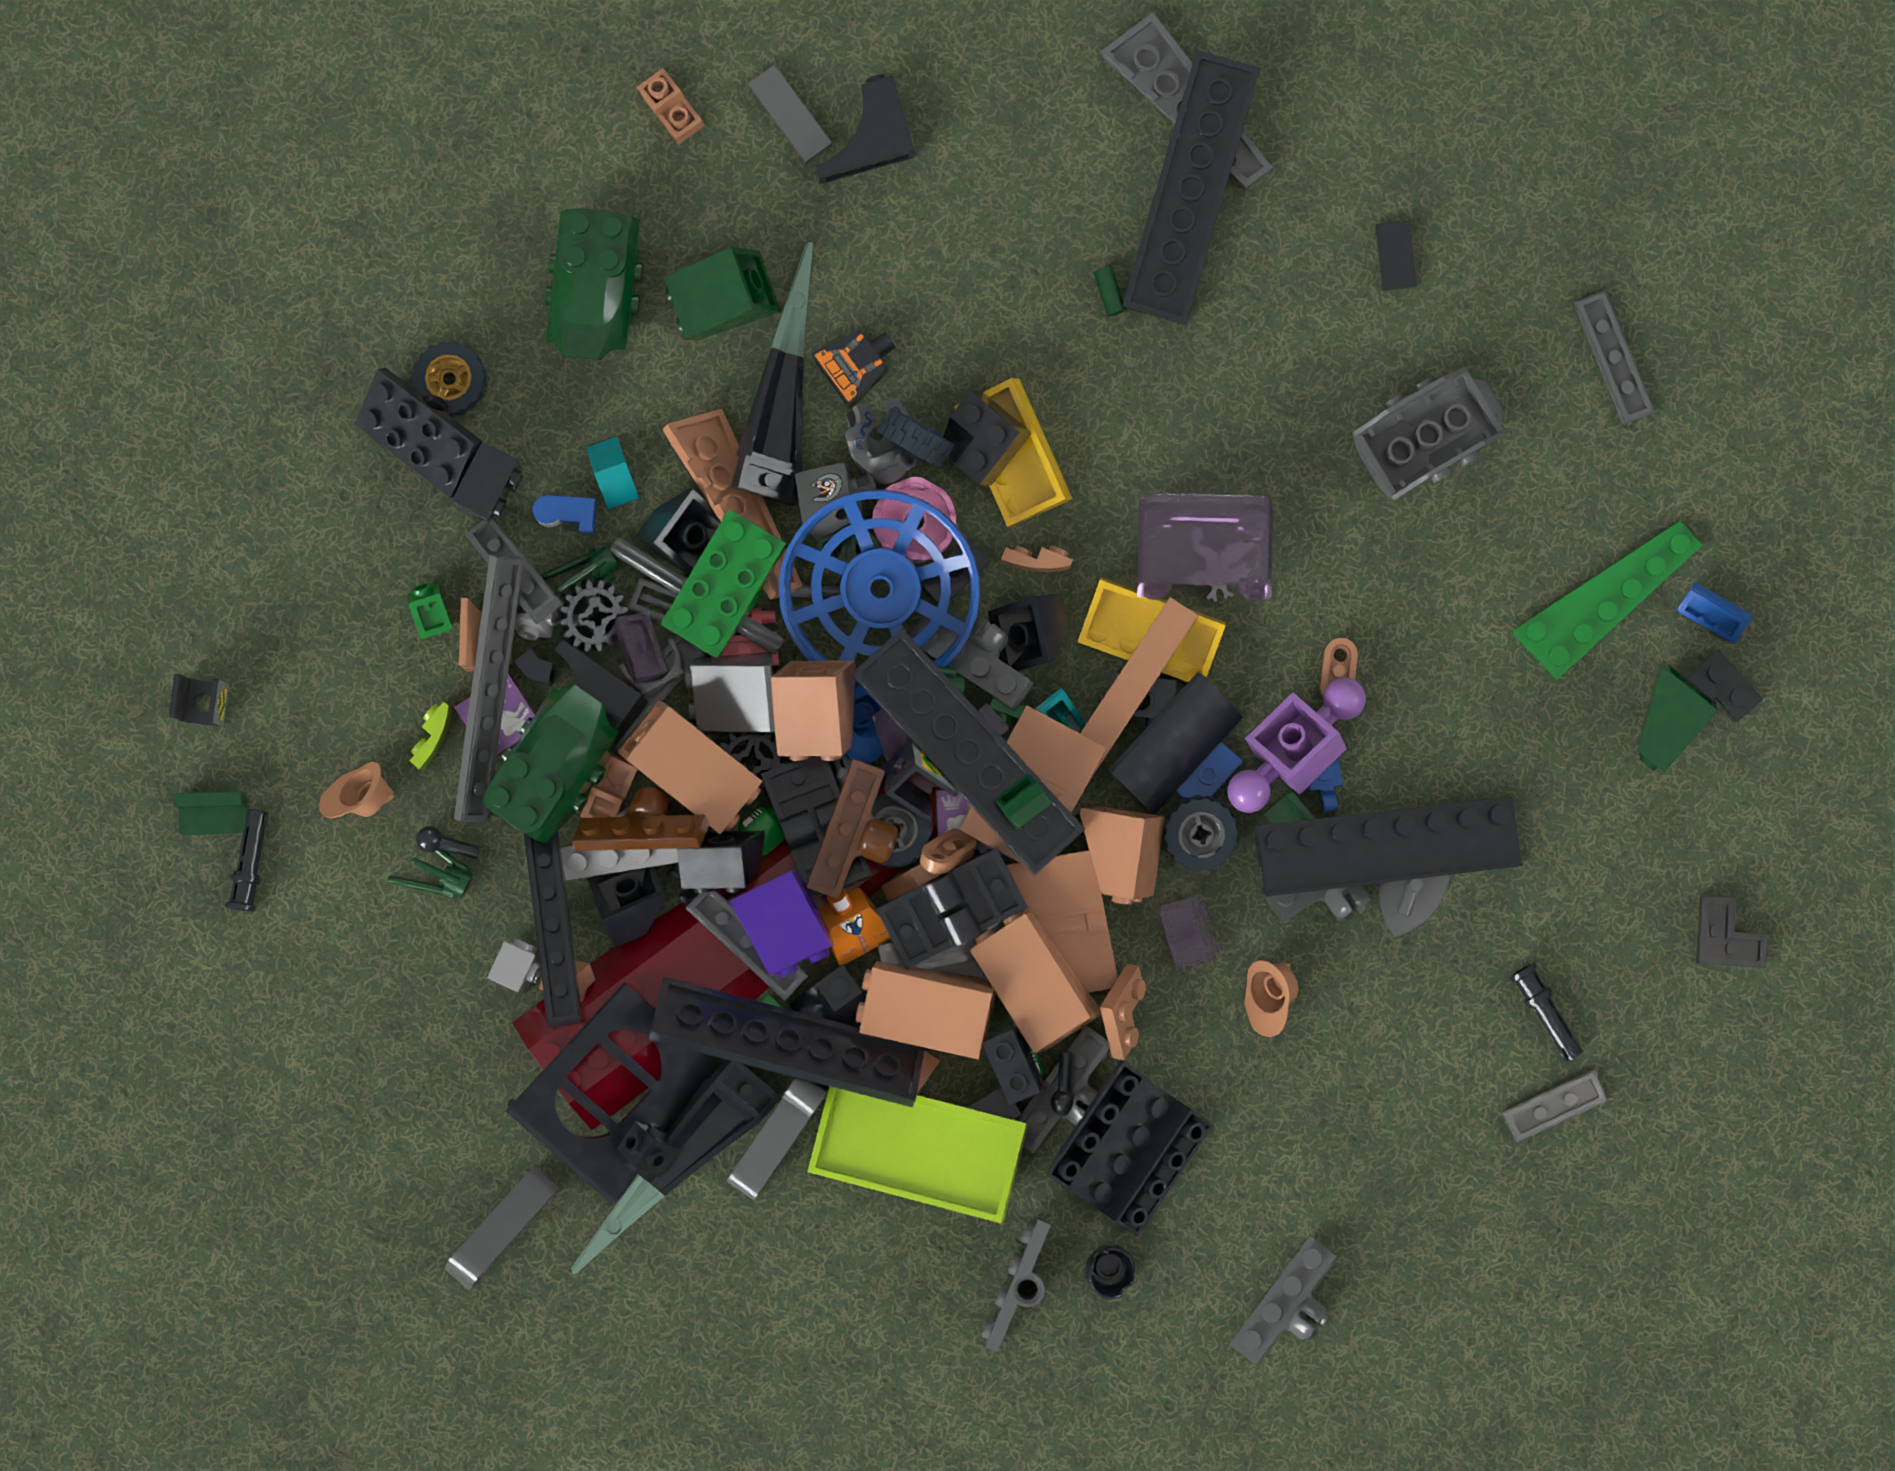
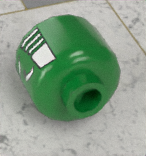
[738,806,785,856]

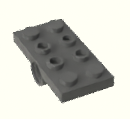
[981,1217,1051,1352]

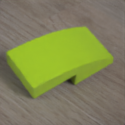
[409,702,453,772]

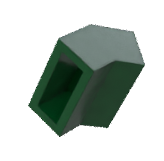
[995,773,1052,830]

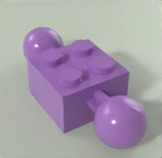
[1227,677,1366,813]

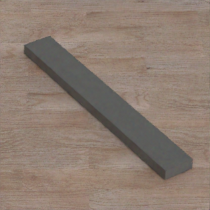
[454,555,524,822]

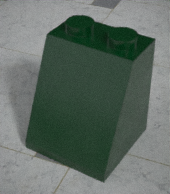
[664,247,781,340]
[1638,660,1718,773]

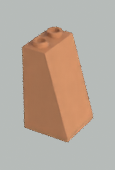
[618,700,763,834]
[970,912,1102,1054]
[856,961,996,1059]

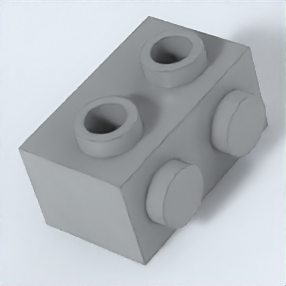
[487,938,541,994]

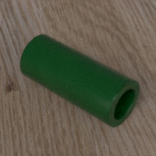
[1094,266,1126,317]

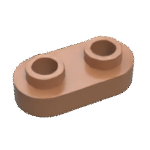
[1319,638,1358,699]
[920,829,977,875]

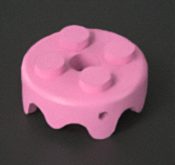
[873,477,956,563]

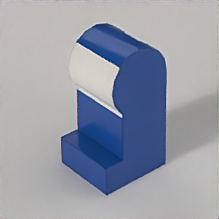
[533,495,597,535]

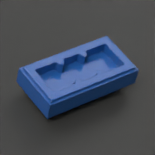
[1676,582,1753,644]
[1176,742,1243,798]

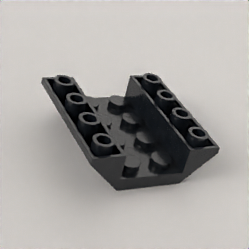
[1044,1060,1213,1237]

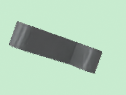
[726,1078,828,1200]
[445,1165,561,1291]

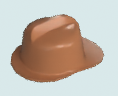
[319,762,394,819]
[1244,960,1299,1037]

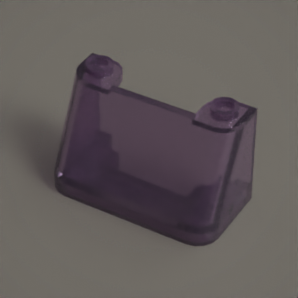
[1136,494,1273,601]

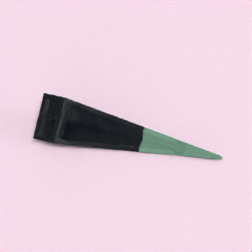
[732,242,813,505]
[572,1059,782,1274]

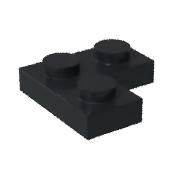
[1686,649,1763,722]
[1696,896,1768,968]

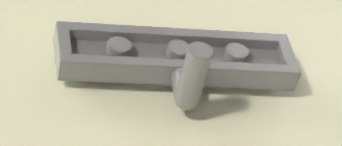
[561,807,679,880]

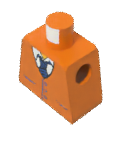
[818,888,891,966]

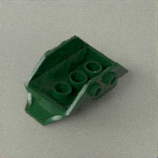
[545,208,644,360]
[480,683,619,843]

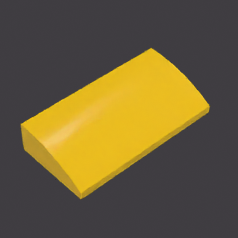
[954,378,1073,527]
[1077,577,1226,682]

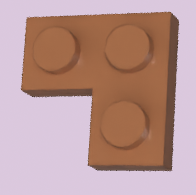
[1100,964,1146,1060]

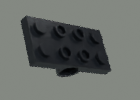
[355,367,482,498]
[761,756,872,899]
[876,846,1028,969]

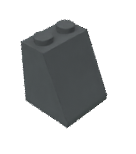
[685,652,775,732]

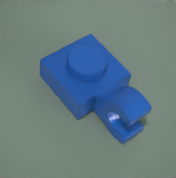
[1308,758,1343,813]

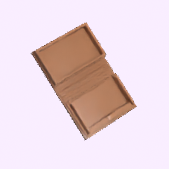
[959,706,1107,873]
[1006,850,1118,993]

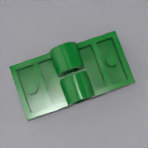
[661,509,788,659]

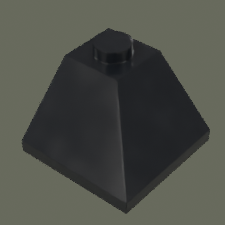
[636,488,721,575]
[988,593,1069,672]
[588,866,666,947]
[789,965,866,1028]

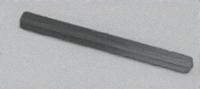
[610,538,784,654]

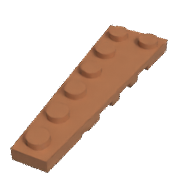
[663,409,803,600]

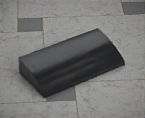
[1108,671,1243,815]

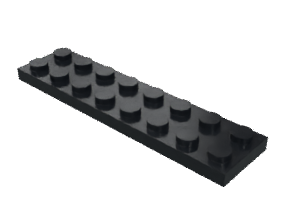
[1122,50,1260,325]
[851,629,1085,876]
[649,977,925,1108]

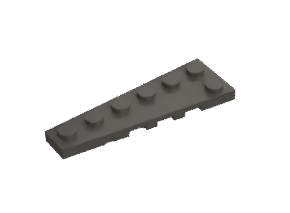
[1101,13,1273,190]

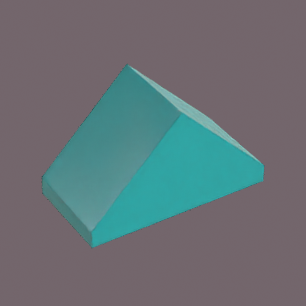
[586,437,640,510]
[1035,688,1086,733]

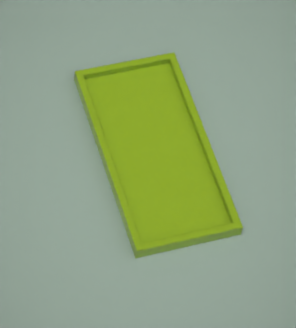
[808,1086,1028,1223]

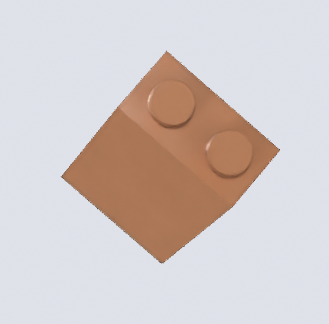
[771,660,855,761]
[1080,806,1165,904]

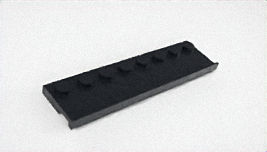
[1254,797,1523,897]

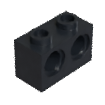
[982,1028,1047,1106]

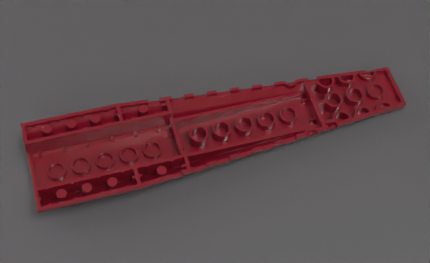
[512,763,944,1130]

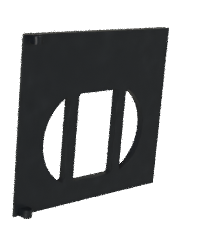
[505,982,718,1204]

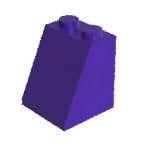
[730,871,835,978]

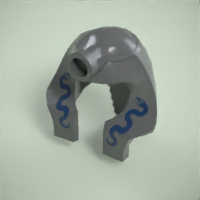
[845,397,917,484]

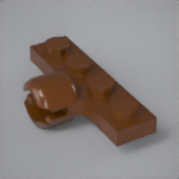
[805,759,898,899]
[572,786,709,851]

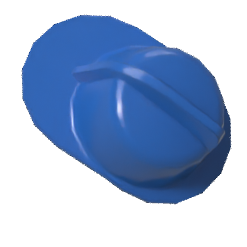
[846,685,891,763]

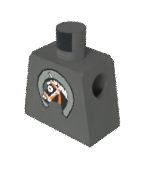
[795,463,876,541]

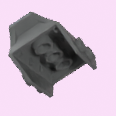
[1353,367,1506,500]

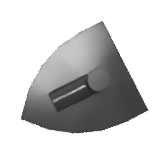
[1379,875,1451,938]

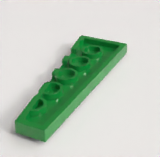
[1511,521,1702,681]

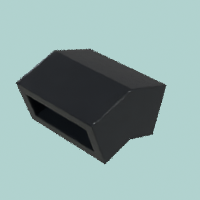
[514,649,557,687]

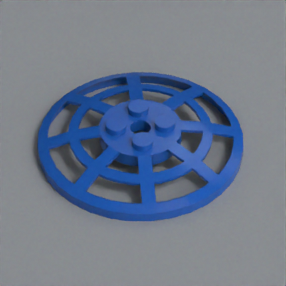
[779,489,980,687]

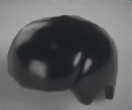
[1084,1245,1135,1299]

